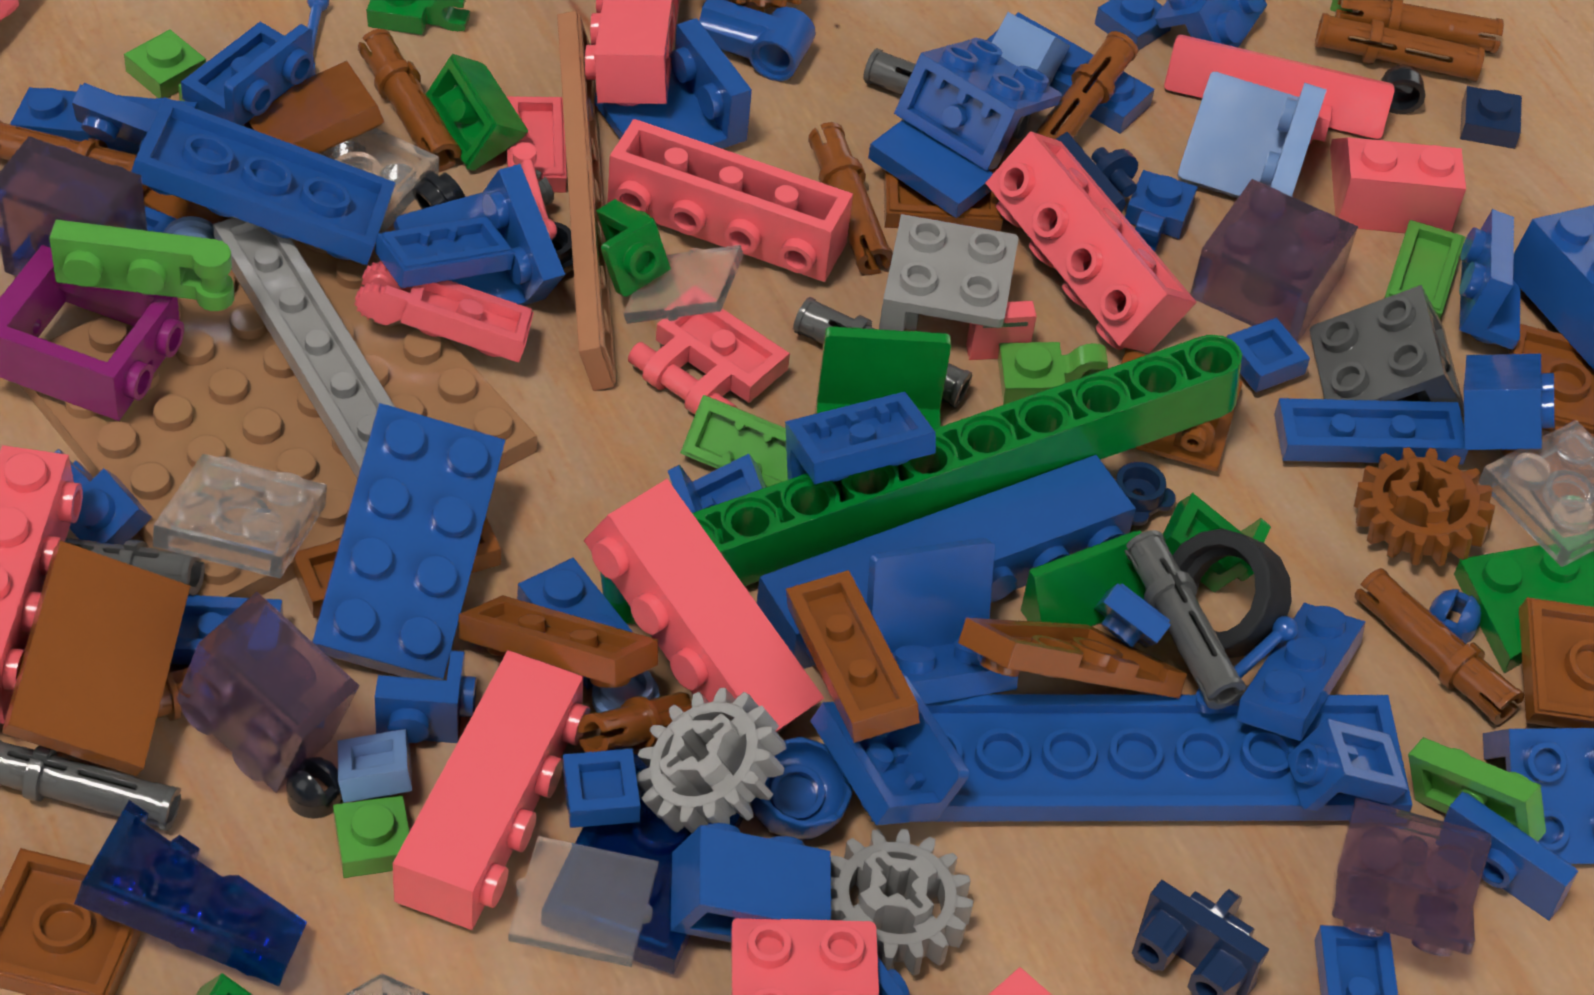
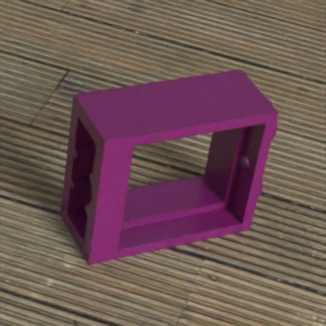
[0,245,184,421]

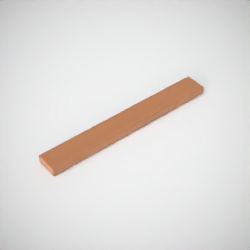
[557,11,616,391]

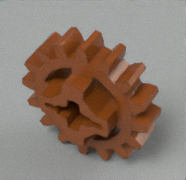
[1354,447,1495,566]

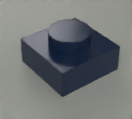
[1460,86,1522,149]

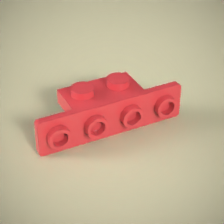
[1164,35,1395,144]

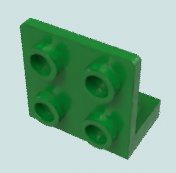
[815,327,951,429]

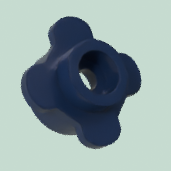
[1115,462,1176,526]

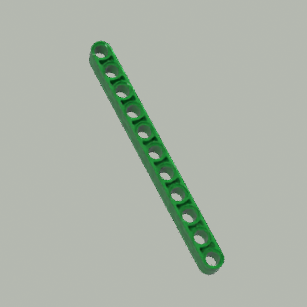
[600,335,1242,624]

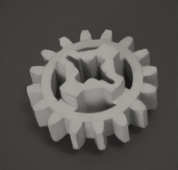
[636,688,786,833]
[831,829,973,975]

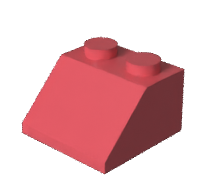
[1330,137,1466,233]

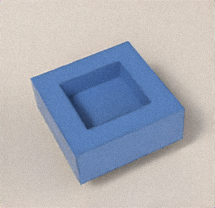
[337,729,413,803]

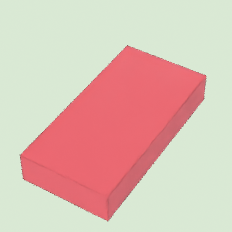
[507,96,567,193]

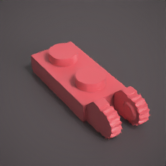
[354,261,534,363]

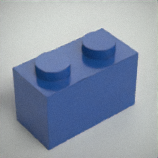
[1464,354,1555,450]
[671,823,831,942]

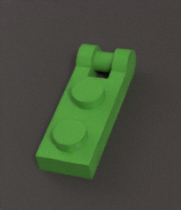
[49,219,235,311]

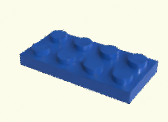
[129,97,396,266]
[309,403,505,680]

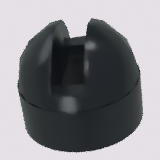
[1381,65,1426,114]
[286,757,342,819]

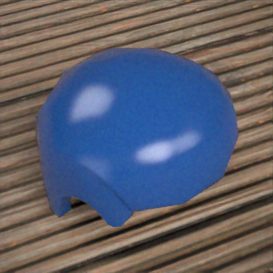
[750,737,853,840]

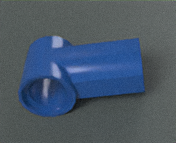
[699,0,816,81]

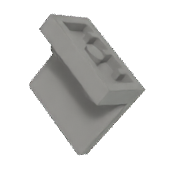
[879,214,1019,331]

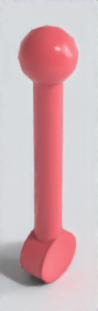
[513,142,557,240]

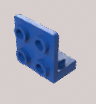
[595,18,752,149]
[894,38,1062,171]
[393,164,565,306]
[785,391,936,484]
[867,538,1018,704]
[1483,728,1594,864]

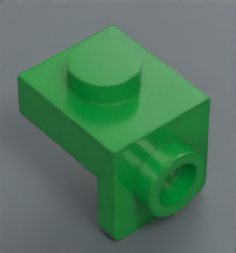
[596,199,671,297]
[1163,493,1271,593]

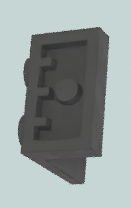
[1309,285,1464,417]

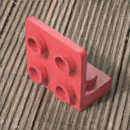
[731,918,879,995]

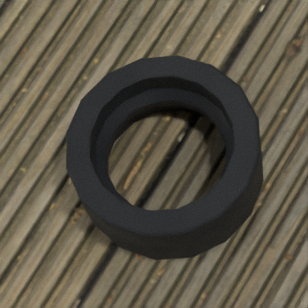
[1172,529,1292,658]

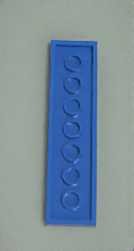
[870,694,1412,822]

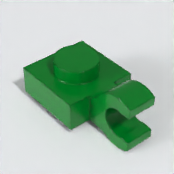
[366,0,470,35]

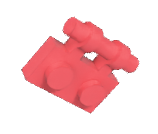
[628,291,790,414]

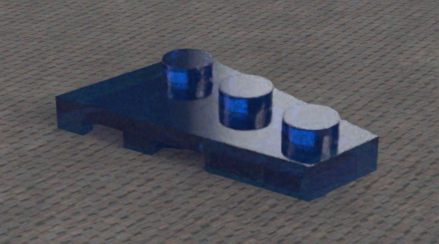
[74,800,307,986]

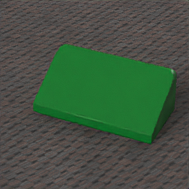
[426,54,528,171]
[1021,530,1146,626]

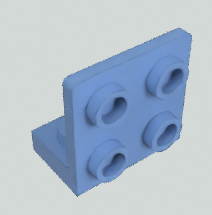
[1177,72,1327,213]

